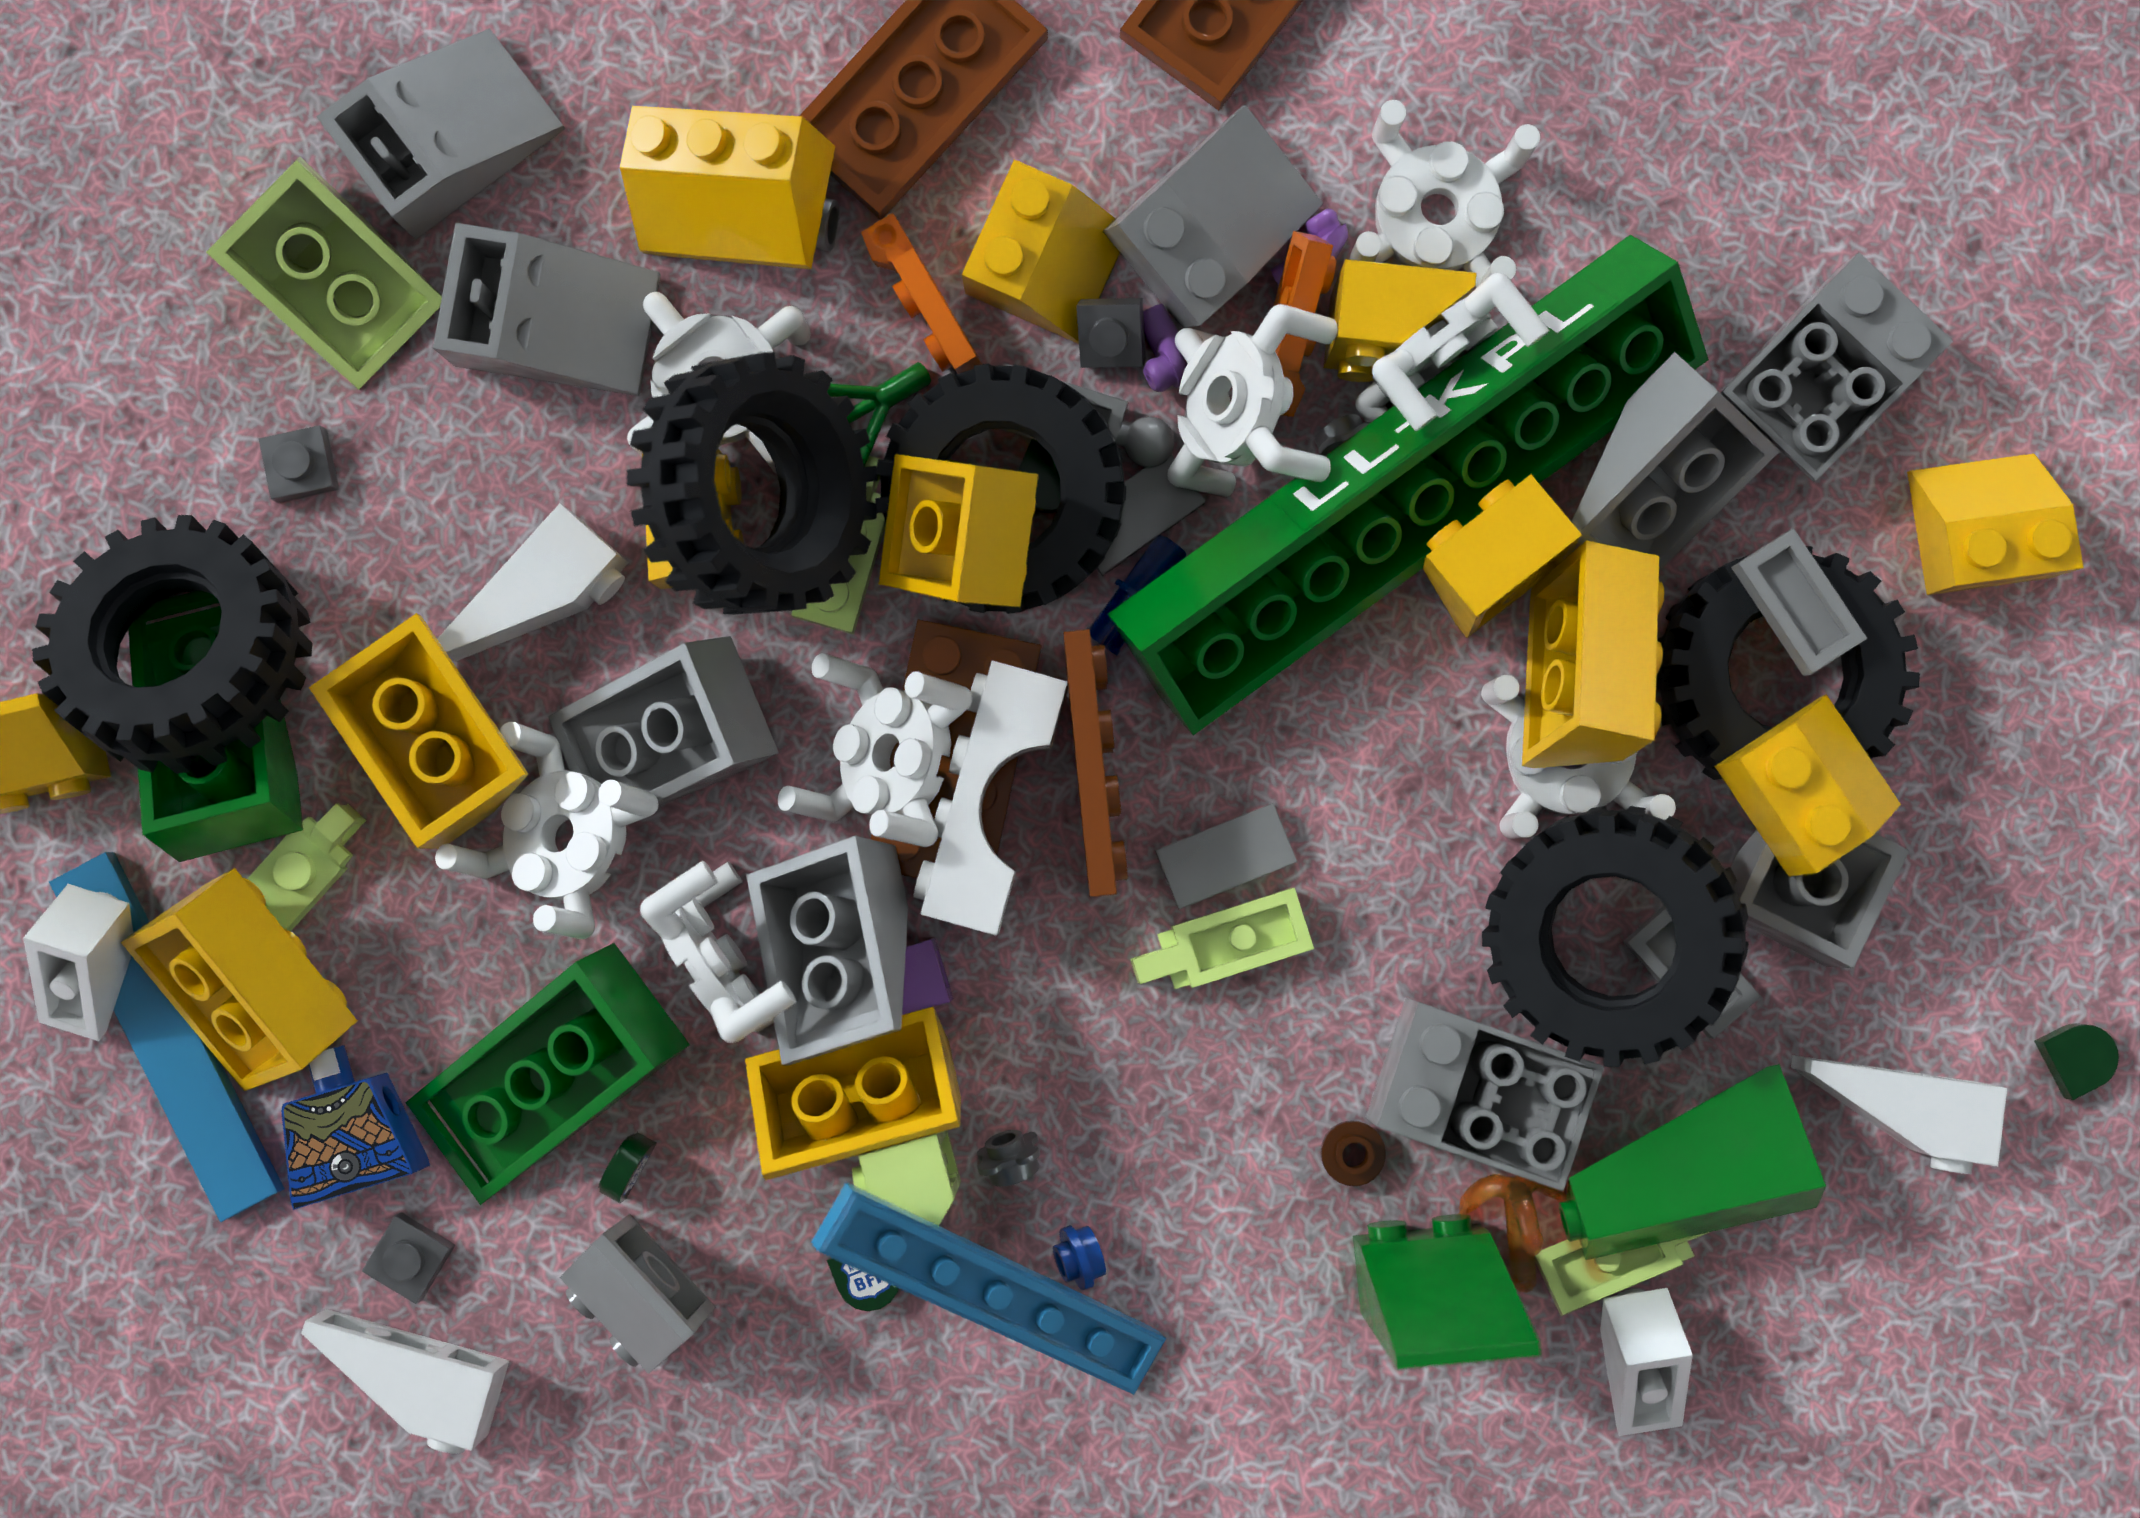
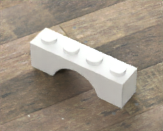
[913,661,1068,936]

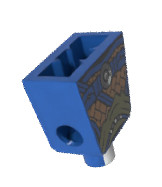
[281,1045,430,1210]

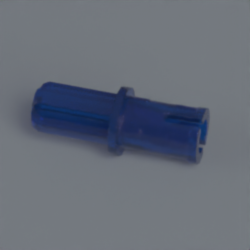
[1087,535,1187,656]

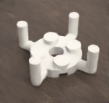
[1349,100,1540,288]
[1355,273,1550,432]
[627,292,811,474]
[1167,304,1338,497]
[778,653,973,847]
[1481,675,1676,839]
[435,722,659,939]
[640,861,796,1043]

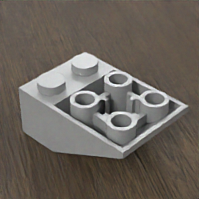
[316,28,566,240]
[433,223,661,396]
[1721,252,1953,482]
[1365,997,1604,1191]

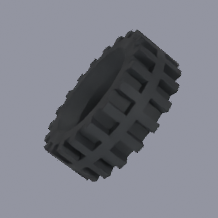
[626,352,878,615]
[875,364,1127,614]
[32,515,313,774]
[1656,546,1920,780]
[1482,806,1749,1067]

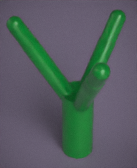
[827,362,931,467]

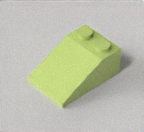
[206,157,442,390]

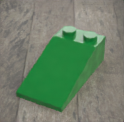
[128,591,303,862]
[405,943,690,1205]
[1353,1214,1541,1370]

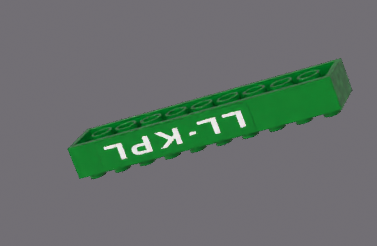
[1108,235,1709,736]

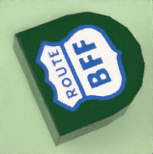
[598,1132,657,1203]
[827,1257,899,1312]

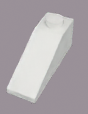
[437,503,629,661]
[1791,1055,2007,1174]
[301,1309,509,1454]

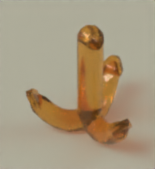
[1459,1174,1567,1293]

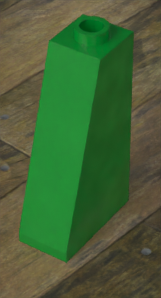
[1558,1064,1826,1260]

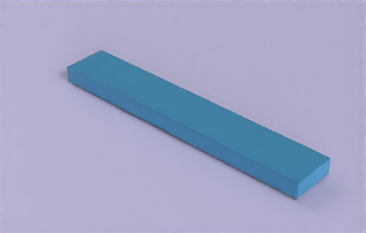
[49,852,285,1222]
[811,1182,1166,1395]

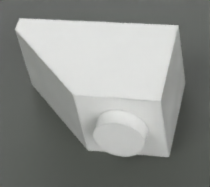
[23,884,133,1041]
[1600,1288,1693,1436]

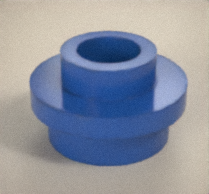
[1053,1225,1106,1291]

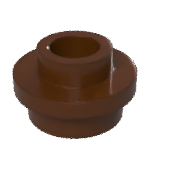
[1320,1121,1386,1186]

